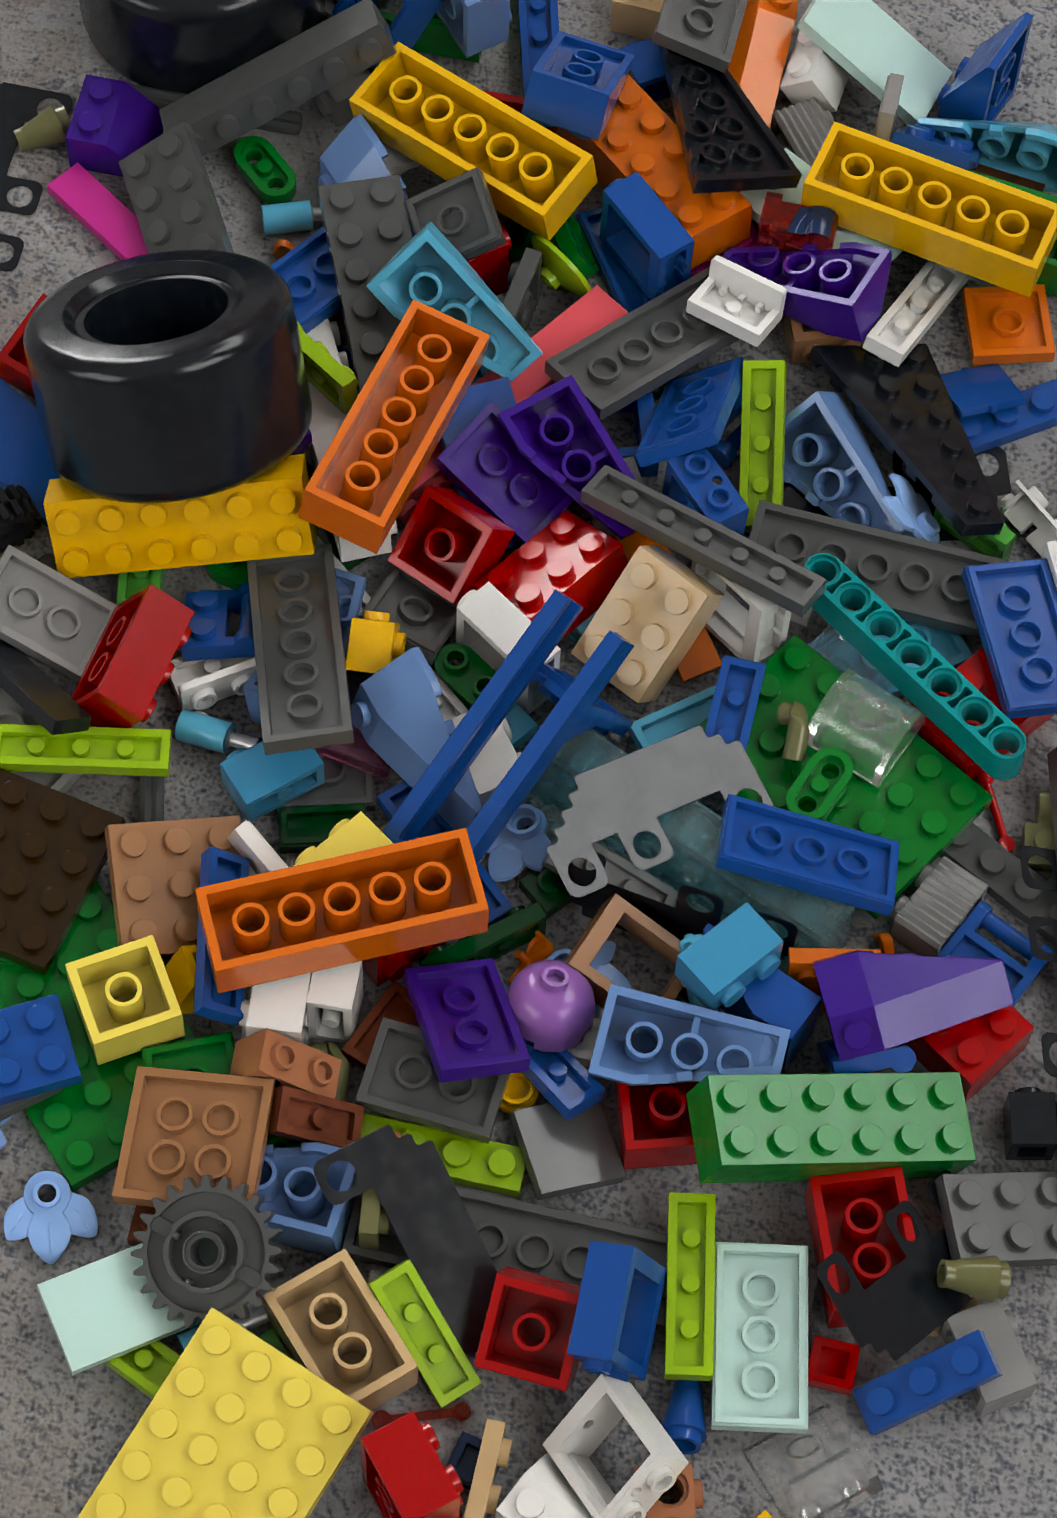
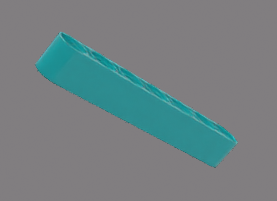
[804,553,1027,780]

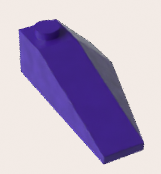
[722,242,892,342]
[498,375,637,540]
[813,950,1014,1062]

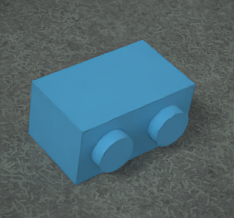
[220,741,325,822]
[675,902,784,1010]

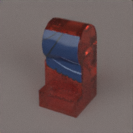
[757,191,839,251]

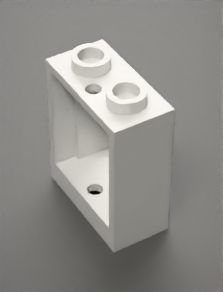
[691,560,791,664]
[456,582,561,715]
[542,1374,689,1518]

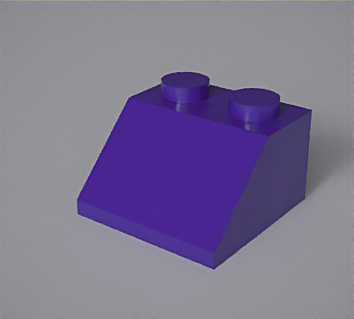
[66,74,164,177]

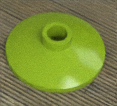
[531,234,592,296]

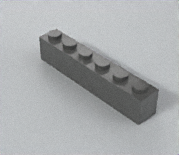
[159,0,397,157]

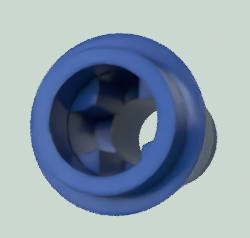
[662,1380,707,1455]

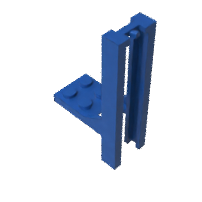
[382,589,634,865]

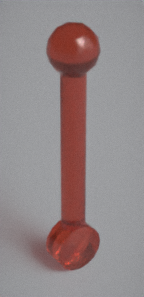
[372,1402,472,1430]

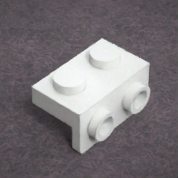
[686,255,787,347]
[169,655,256,711]

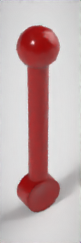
[977,770,1016,853]

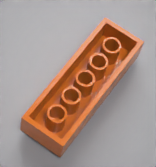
[557,74,752,269]
[298,299,490,554]
[195,828,489,994]

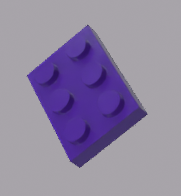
[433,401,574,547]
[404,958,531,1083]

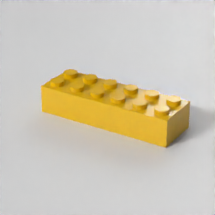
[349,41,598,241]
[800,121,1057,298]
[43,454,317,578]

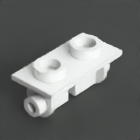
[999,479,1057,558]

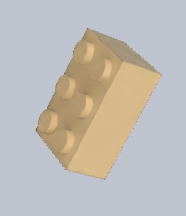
[571,545,725,703]
[263,1249,418,1411]

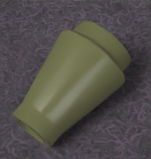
[13,105,71,153]
[937,1255,1011,1303]

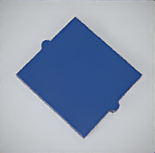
[940,364,1025,418]

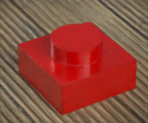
[808,1335,861,1396]

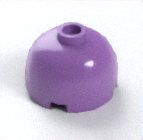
[507,960,595,1052]

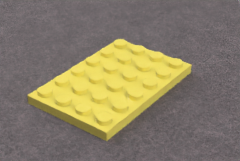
[77,1307,374,1518]

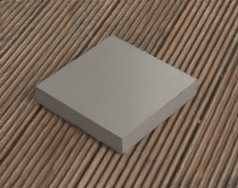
[874,73,904,142]

